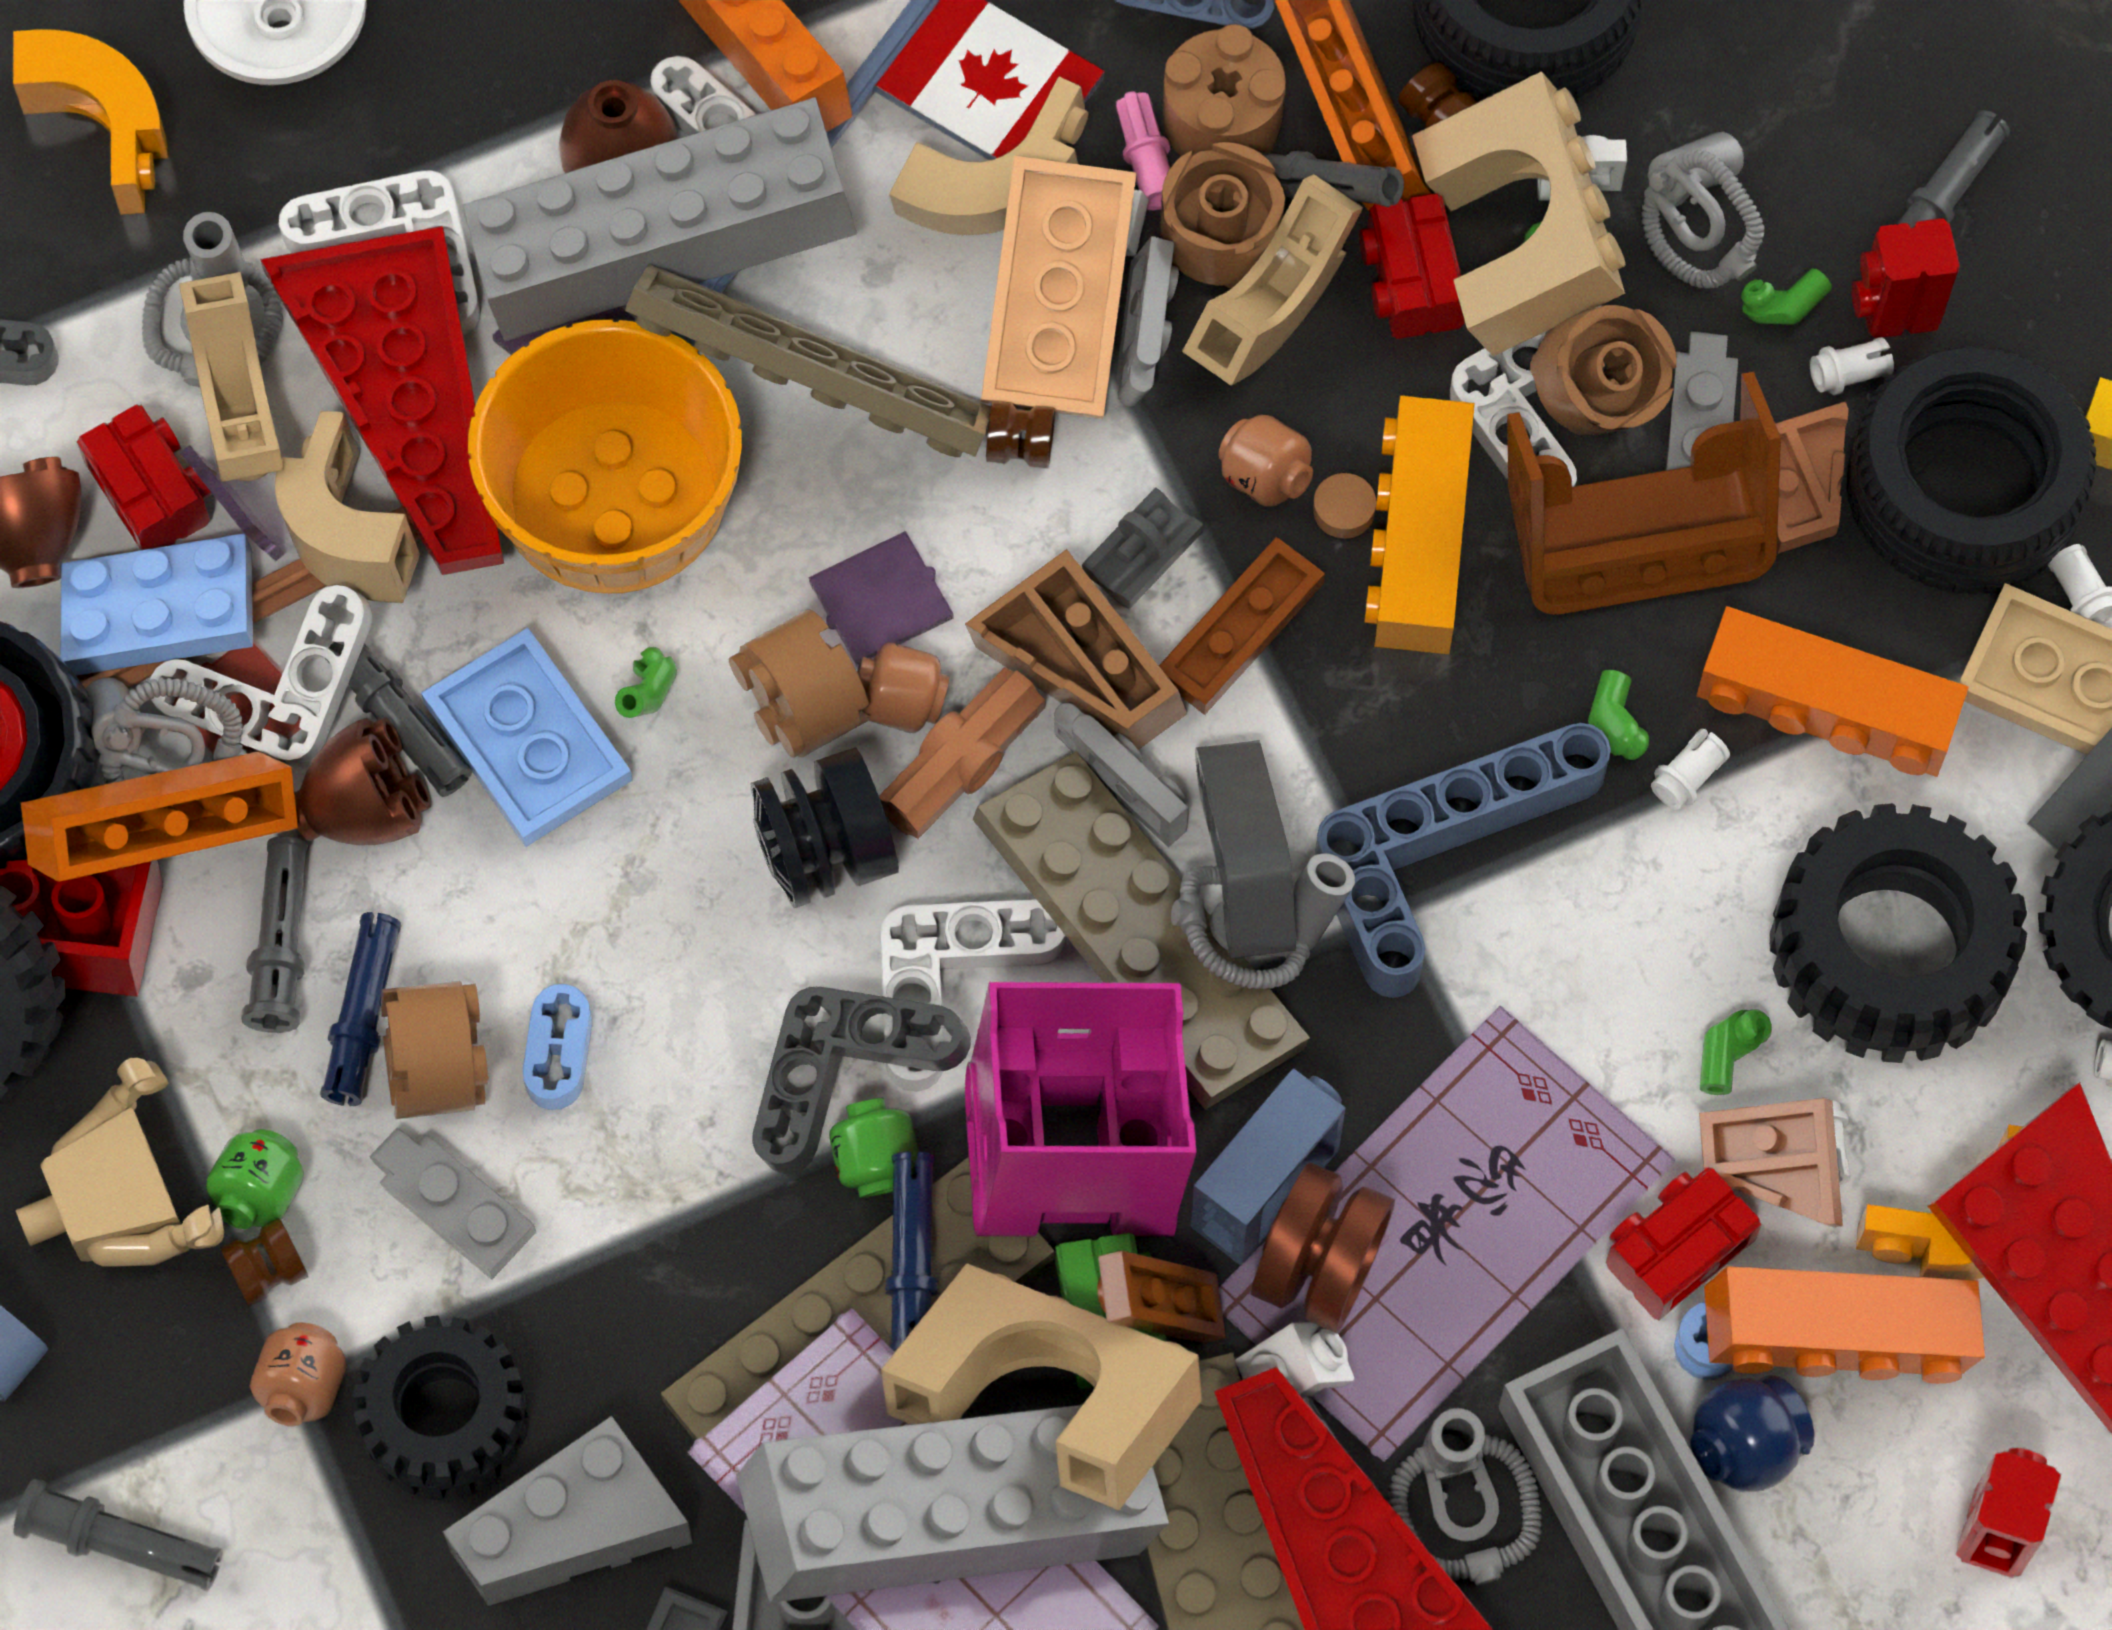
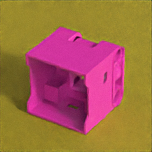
[965,982,1196,1237]

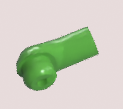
[1741,268,1832,325]
[615,647,677,718]
[1588,670,1649,760]
[1700,1009,1772,1095]

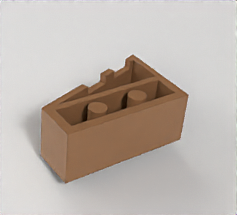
[965,549,1187,750]

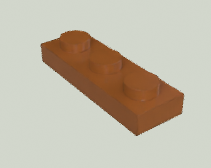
[1159,537,1325,715]
[1097,1250,1226,1343]

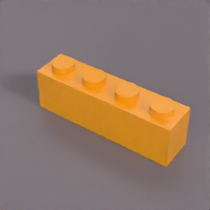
[1364,396,1475,655]

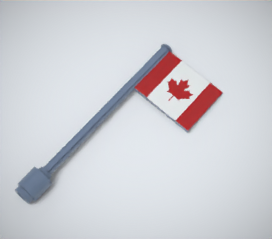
[672,0,1105,353]

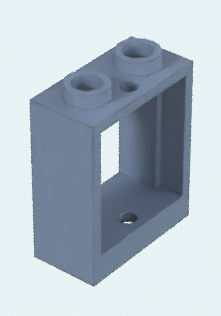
[1191,1068,1346,1266]

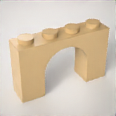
[1412,71,1625,356]
[881,1263,1202,1510]

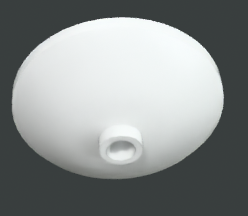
[184,0,366,85]

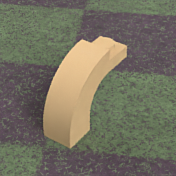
[889,77,1088,235]
[1182,174,1363,386]
[179,272,284,482]
[275,411,420,603]

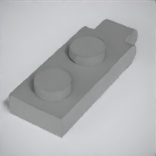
[1116,236,1179,406]
[1665,331,1738,471]
[1054,703,1188,848]
[370,1128,536,1280]

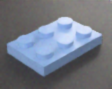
[60,533,253,676]
[421,627,633,847]

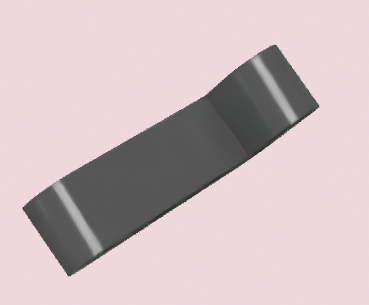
[1195,740,1296,959]

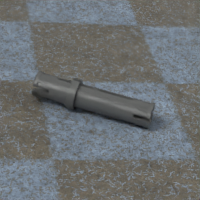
[1897,110,2010,228]
[1256,150,1404,207]
[325,642,472,797]

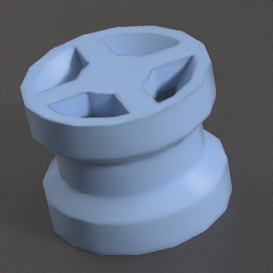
[1674,1302,1733,1380]

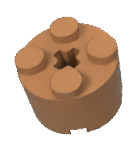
[1163,24,1286,156]
[1160,142,1285,288]
[1530,305,1677,435]
[729,609,870,758]
[381,981,488,1119]

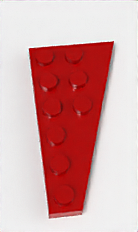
[260,226,504,575]
[1927,1082,2112,1434]
[1214,1367,1493,1630]

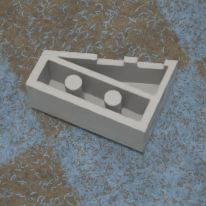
[443,1416,693,1606]

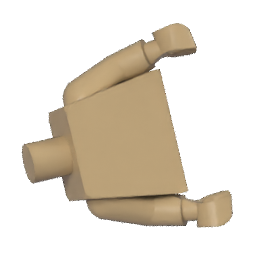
[16,1058,224,1267]

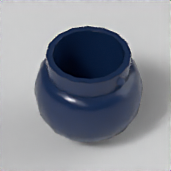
[1690,1375,1815,1492]

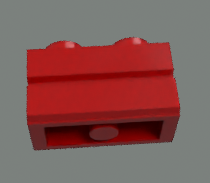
[1359,193,1465,339]
[1852,218,1960,339]
[76,404,212,550]
[1606,1166,1762,1321]
[1956,1448,2061,1578]

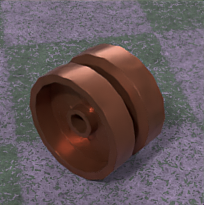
[1251,1162,1396,1333]

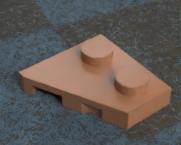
[1776,402,1849,553]
[1699,1098,1843,1227]

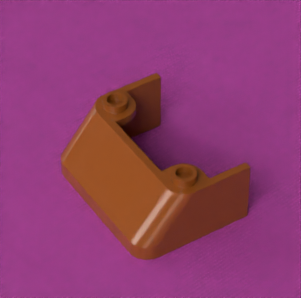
[1507,372,1781,615]

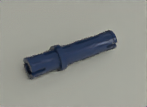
[320,912,401,1106]
[885,1152,938,1354]

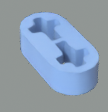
[523,984,592,1110]

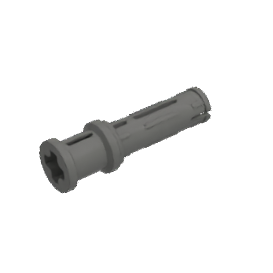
[241,836,308,1033]
[13,1478,223,1591]

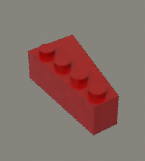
[0,860,163,997]

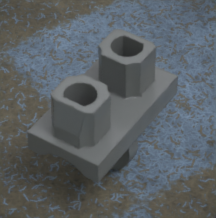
[1082,487,1203,609]

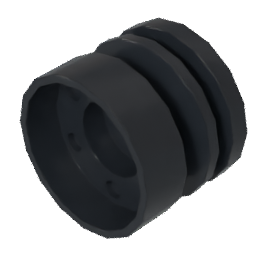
[750,747,899,908]

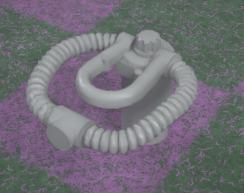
[1641,132,1764,289]
[142,212,283,387]
[86,678,246,784]
[1171,853,1355,990]
[1388,1408,1542,1585]

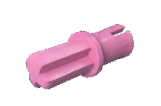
[1116,91,1170,210]

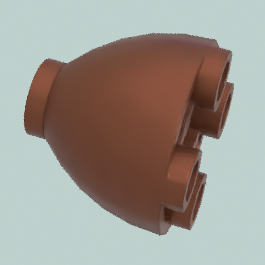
[559,80,678,173]
[0,457,81,588]
[294,718,431,845]

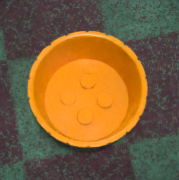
[468,319,742,594]

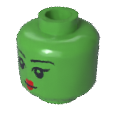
[829,1098,919,1198]
[206,1129,304,1229]

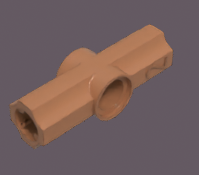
[879,667,1045,839]

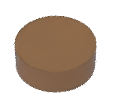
[1313,473,1376,539]

